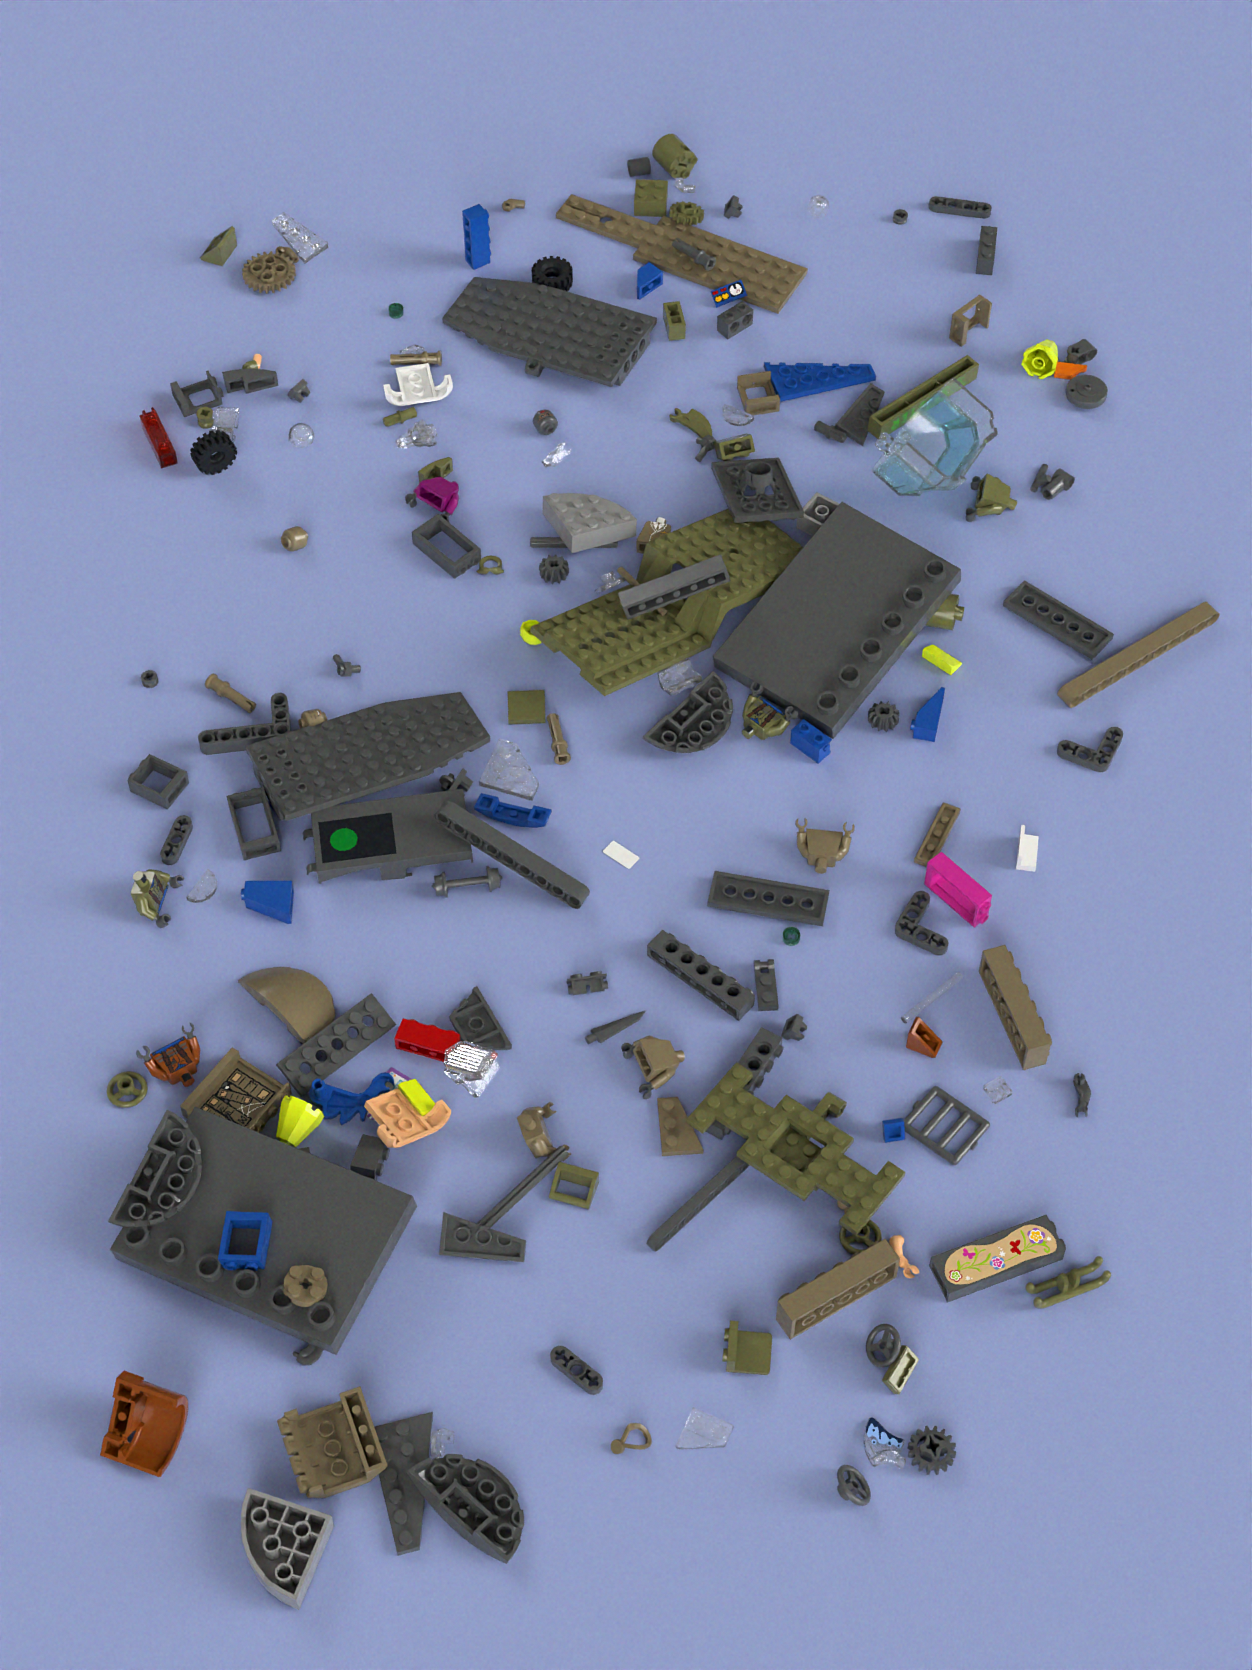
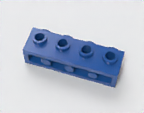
[462,204,491,270]

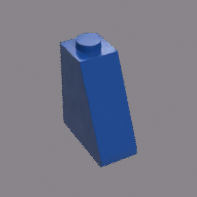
[241,881,294,924]

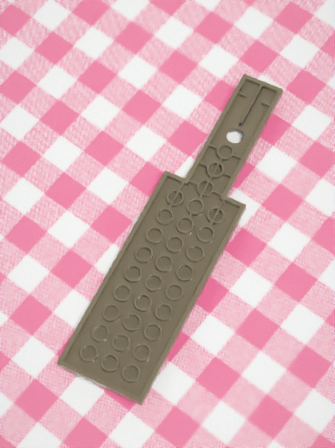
[556,194,808,314]

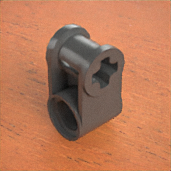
[1065,339,1097,364]

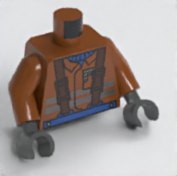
[136,1023,201,1087]

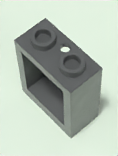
[127,754,189,809]

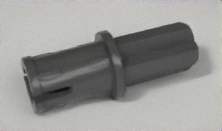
[814,421,847,443]

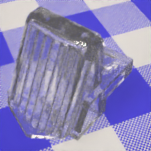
[444,1040,500,1098]

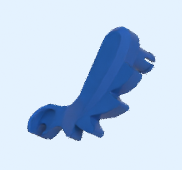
[309,1072,395,1125]

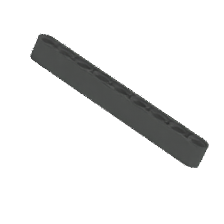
[434,801,590,909]

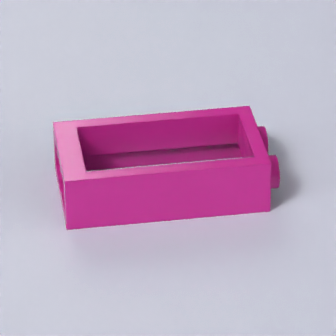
[924,852,992,927]

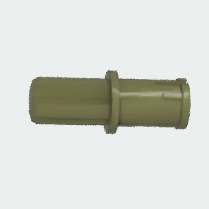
[383,407,417,427]

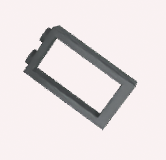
[412,514,481,579]
[226,787,281,860]

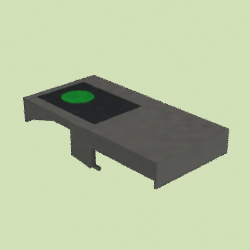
[303,789,473,884]

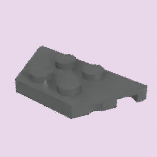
[449,986,512,1051]

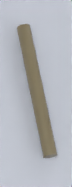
[617,567,667,616]

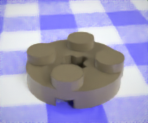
[283,1265,328,1307]

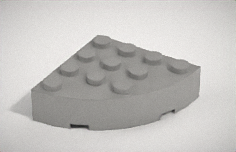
[543,493,637,553]
[241,1488,334,1610]

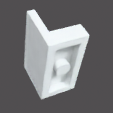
[1016,825,1039,872]

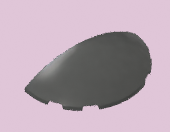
[643,671,733,753]
[108,1110,202,1228]
[407,1454,524,1564]

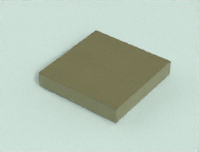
[507,690,546,724]

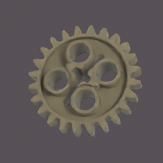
[242,251,296,294]

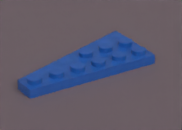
[764,362,876,402]

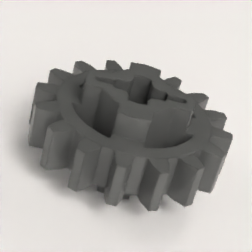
[907,1426,956,1475]

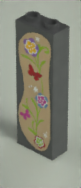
[929,1215,1066,1303]

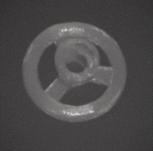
[595,571,626,594]

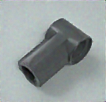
[1041,468,1075,500]

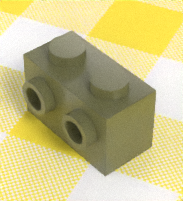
[714,433,755,461]

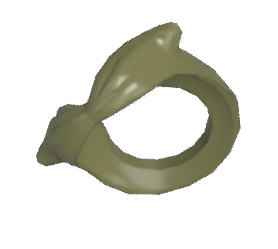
[476,555,504,575]

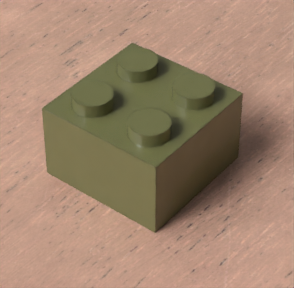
[634,179,668,217]

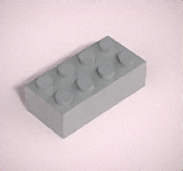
[796,492,839,536]

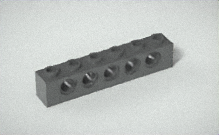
[647,930,755,1021]
[705,1027,784,1140]

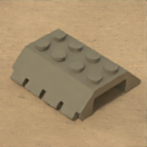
[277,1386,388,1498]

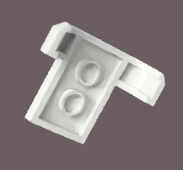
[383,363,453,406]

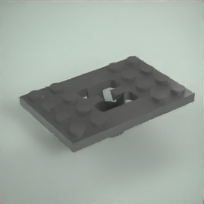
[711,458,804,523]

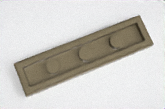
[914,802,961,867]

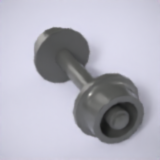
[431,866,503,898]

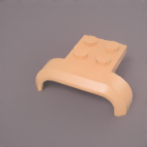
[364,1088,451,1148]

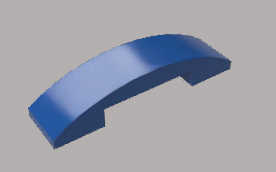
[474,793,552,828]

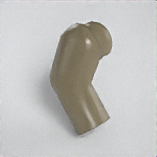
[502,199,525,211]
[276,246,299,263]

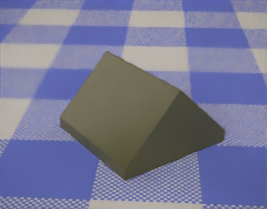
[200,226,237,266]

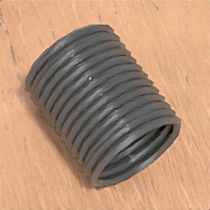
[627,157,651,177]

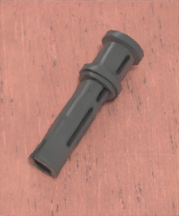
[672,238,716,271]

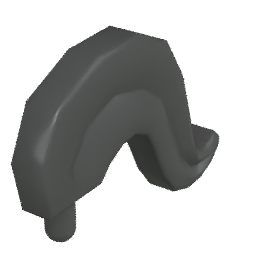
[293,1344,324,1365]

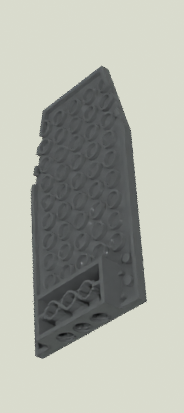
[442,277,657,387]
[245,692,490,821]

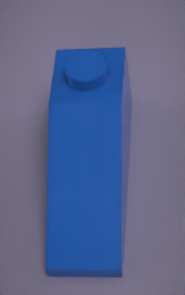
[910,687,945,742]

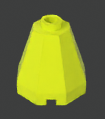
[1022,339,1058,379]
[276,1095,324,1147]

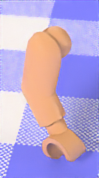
[889,1235,919,1278]

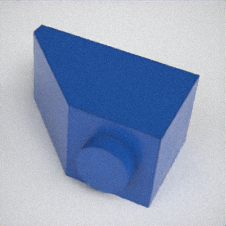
[637,262,663,300]

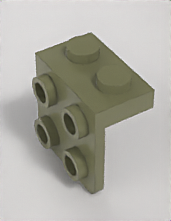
[722,1320,772,1375]

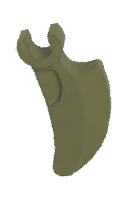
[669,408,712,438]

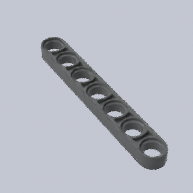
[646,1156,750,1251]

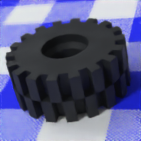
[532,256,573,292]
[190,430,237,475]

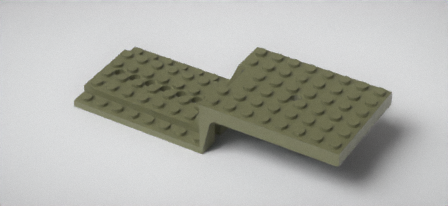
[530,509,803,696]

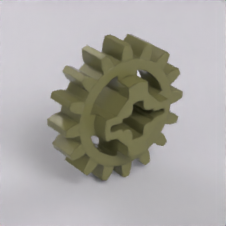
[669,201,704,226]

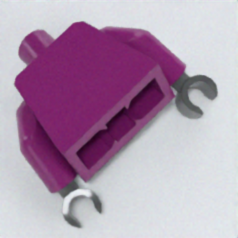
[405,477,459,522]

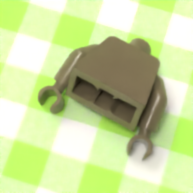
[795,818,855,874]
[517,1102,571,1161]

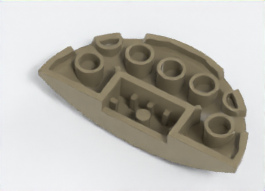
[238,967,335,1044]

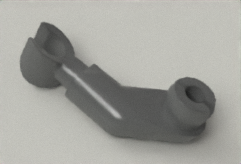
[1073,1073,1091,1117]

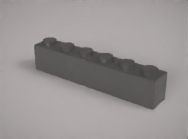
[618,554,731,620]

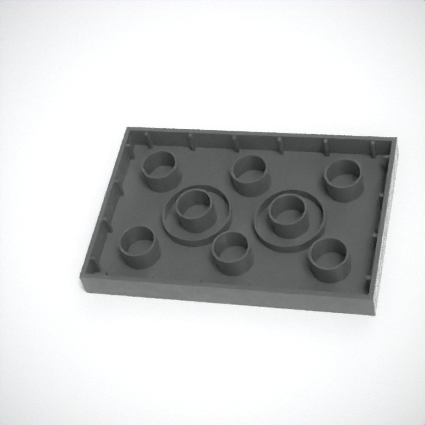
[713,502,961,739]
[110,1107,417,1355]

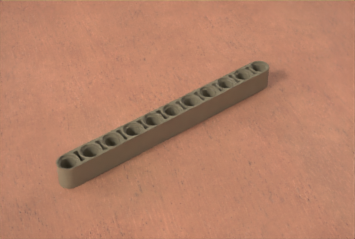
[1057,602,1220,708]

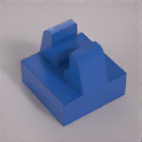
[882,1118,905,1143]

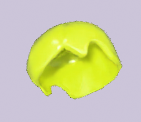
[520,620,542,645]

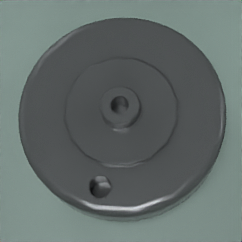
[1066,375,1108,409]

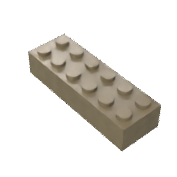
[979,945,1052,1070]
[776,1239,900,1340]

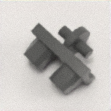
[439,769,473,796]

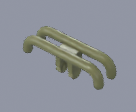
[1025,1256,1111,1309]

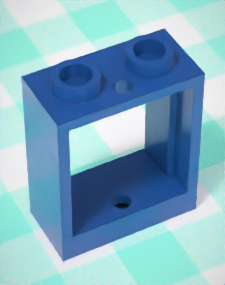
[218,1211,272,1271]

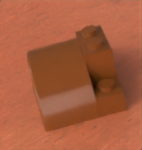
[100,1370,188,1477]

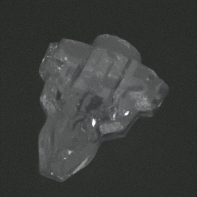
[395,419,437,448]

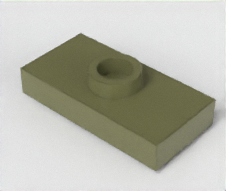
[882,1345,919,1394]

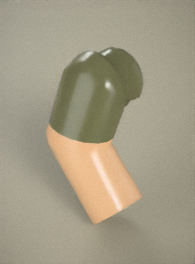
[242,354,262,369]

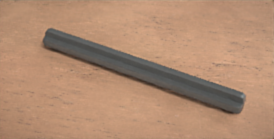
[477,1146,568,1228]

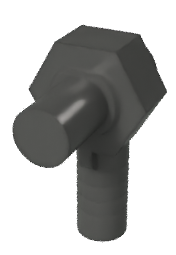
[695,435,716,462]
[333,654,361,677]

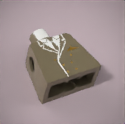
[636,517,671,554]

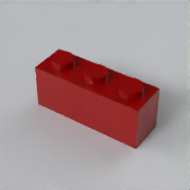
[394,1018,461,1064]

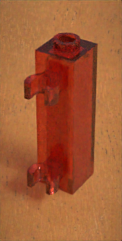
[139,407,178,469]

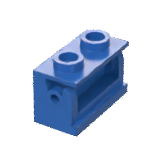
[790,719,832,764]

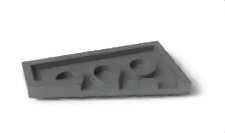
[439,1212,526,1262]

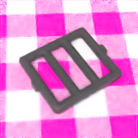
[904,1086,990,1165]

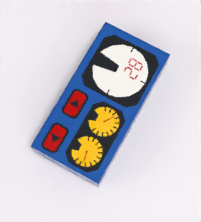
[710,279,747,308]

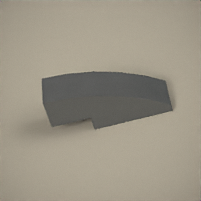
[222,369,278,394]

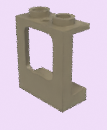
[949,295,992,347]
[737,371,780,417]

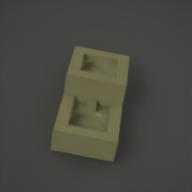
[418,457,453,483]

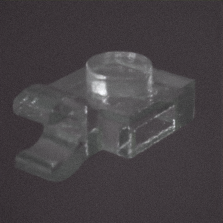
[542,442,571,467]

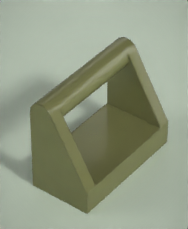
[549,1162,599,1209]

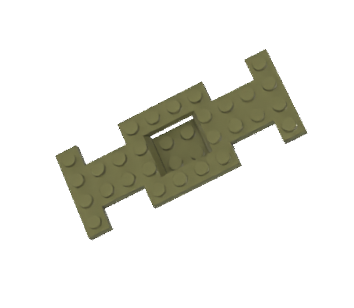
[687,1062,905,1236]

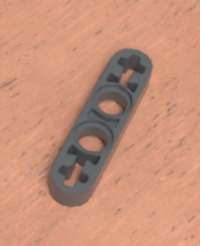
[929,196,992,219]

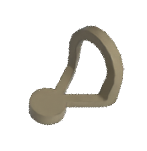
[611,1423,652,1454]

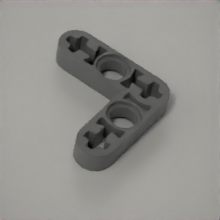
[1057,727,1123,772]
[895,891,949,955]

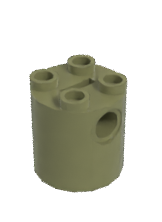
[652,134,698,179]
[925,594,964,631]

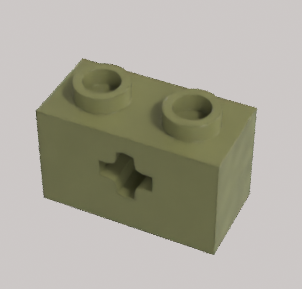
[663,301,686,341]

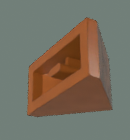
[906,1017,943,1058]

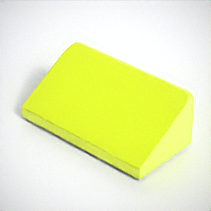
[922,644,962,675]
[398,1079,435,1116]

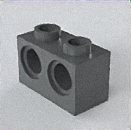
[717,301,753,339]

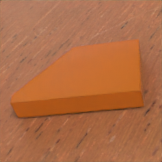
[1054,362,1087,380]

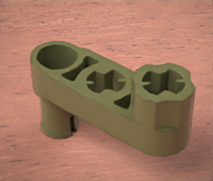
[790,1092,847,1140]

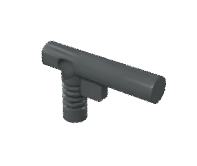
[1030,464,1051,492]

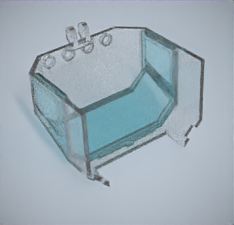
[872,377,998,496]

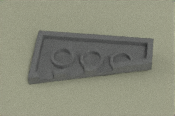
[835,383,885,446]

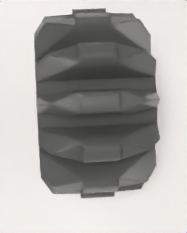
[539,554,569,584]
[868,701,899,732]

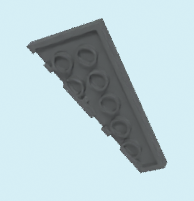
[374,1412,433,1556]

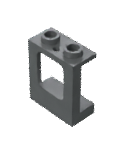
[170,371,224,417]

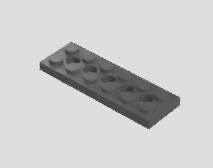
[1003,580,1114,660]
[707,871,830,926]
[276,993,396,1097]

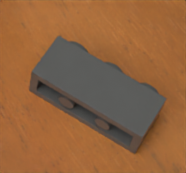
[976,226,998,275]

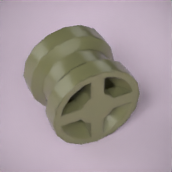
[196,407,215,429]

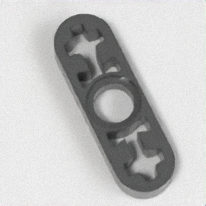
[160,815,193,865]
[550,1346,603,1395]

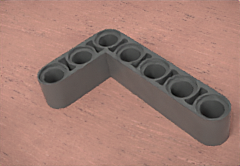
[198,693,291,755]

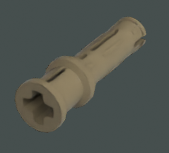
[390,351,442,366]
[205,673,256,713]
[547,713,571,765]

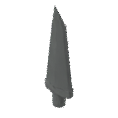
[585,1011,645,1044]

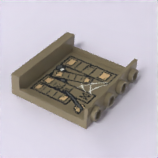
[180,1047,292,1133]

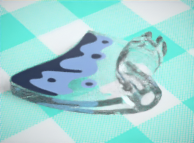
[864,1417,906,1469]

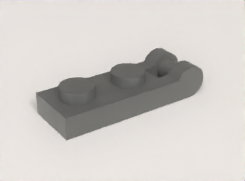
[754,959,779,1011]

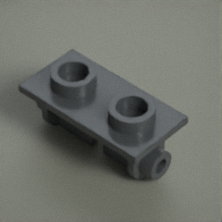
[566,971,608,995]

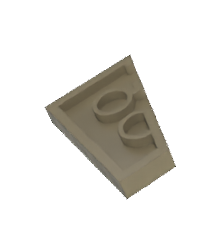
[657,1097,703,1156]

